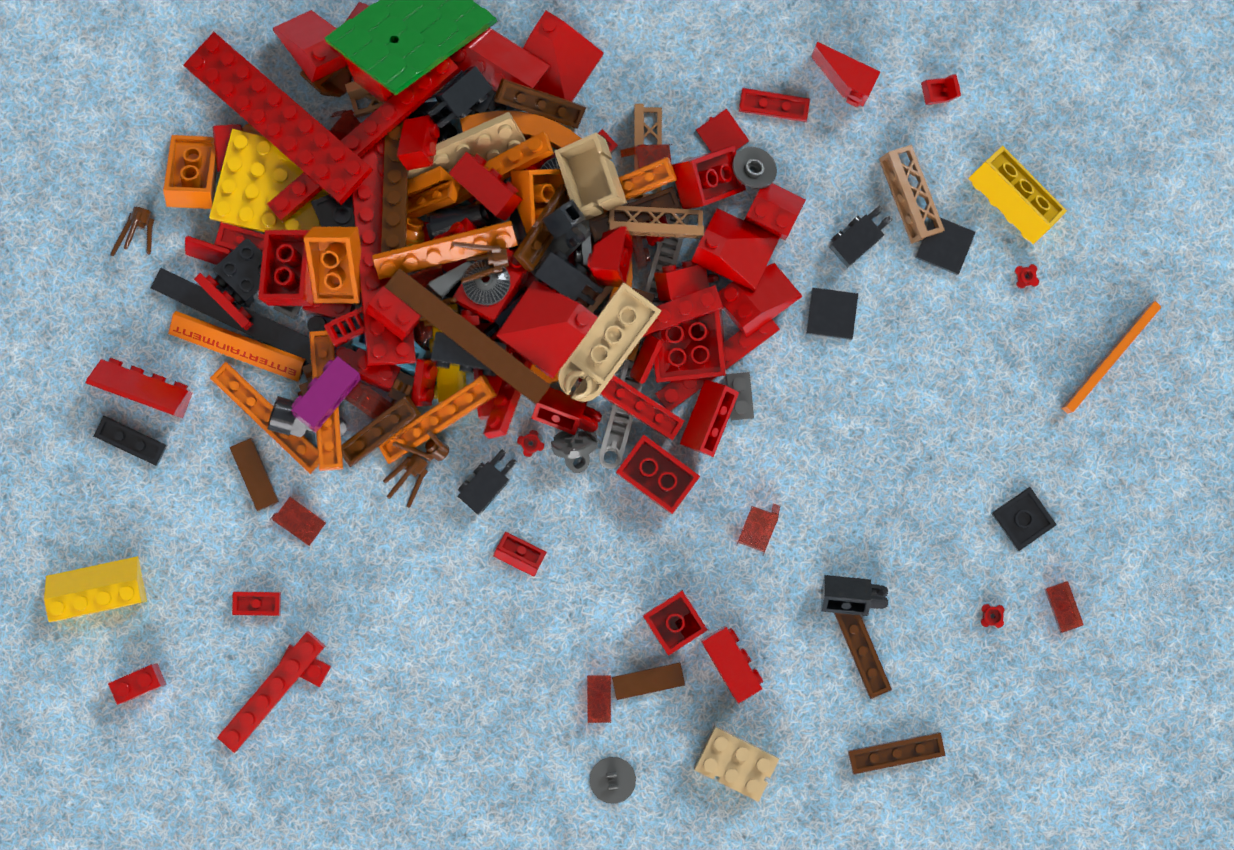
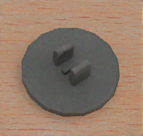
[590,757,636,804]

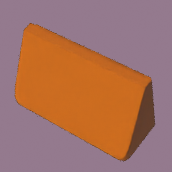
[408,166,453,197]

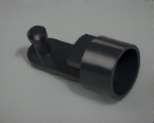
[267,396,347,437]

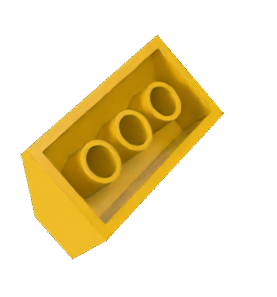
[968,146,1067,244]
[428,304,467,403]
[44,556,147,622]

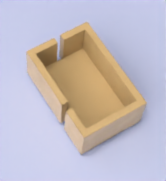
[554,133,627,220]
[694,725,779,802]

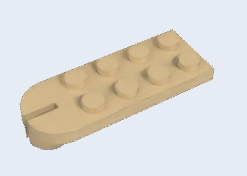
[408,112,526,179]
[558,282,661,402]

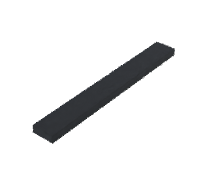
[151,268,311,364]

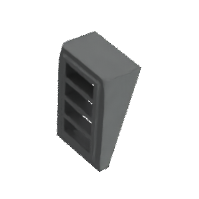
[425,261,472,300]

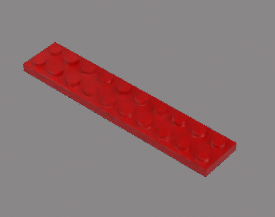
[183,32,373,205]
[352,137,416,366]

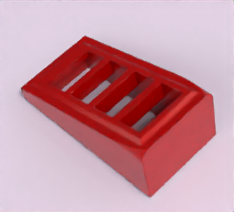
[324,307,364,347]

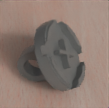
[551,429,598,473]

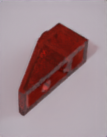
[345,381,393,419]

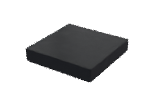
[915,217,976,275]
[806,288,859,340]
[991,487,1057,551]

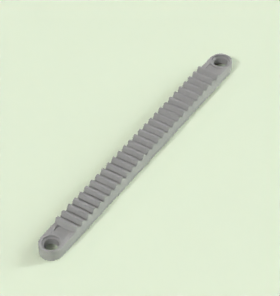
[599,157,693,469]

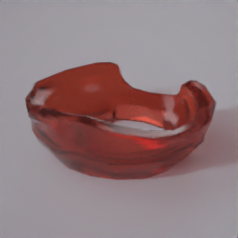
[413,321,433,351]

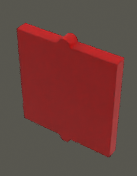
[696,108,750,152]

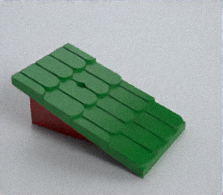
[325,0,497,104]

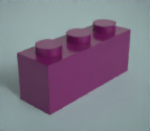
[292,356,361,433]

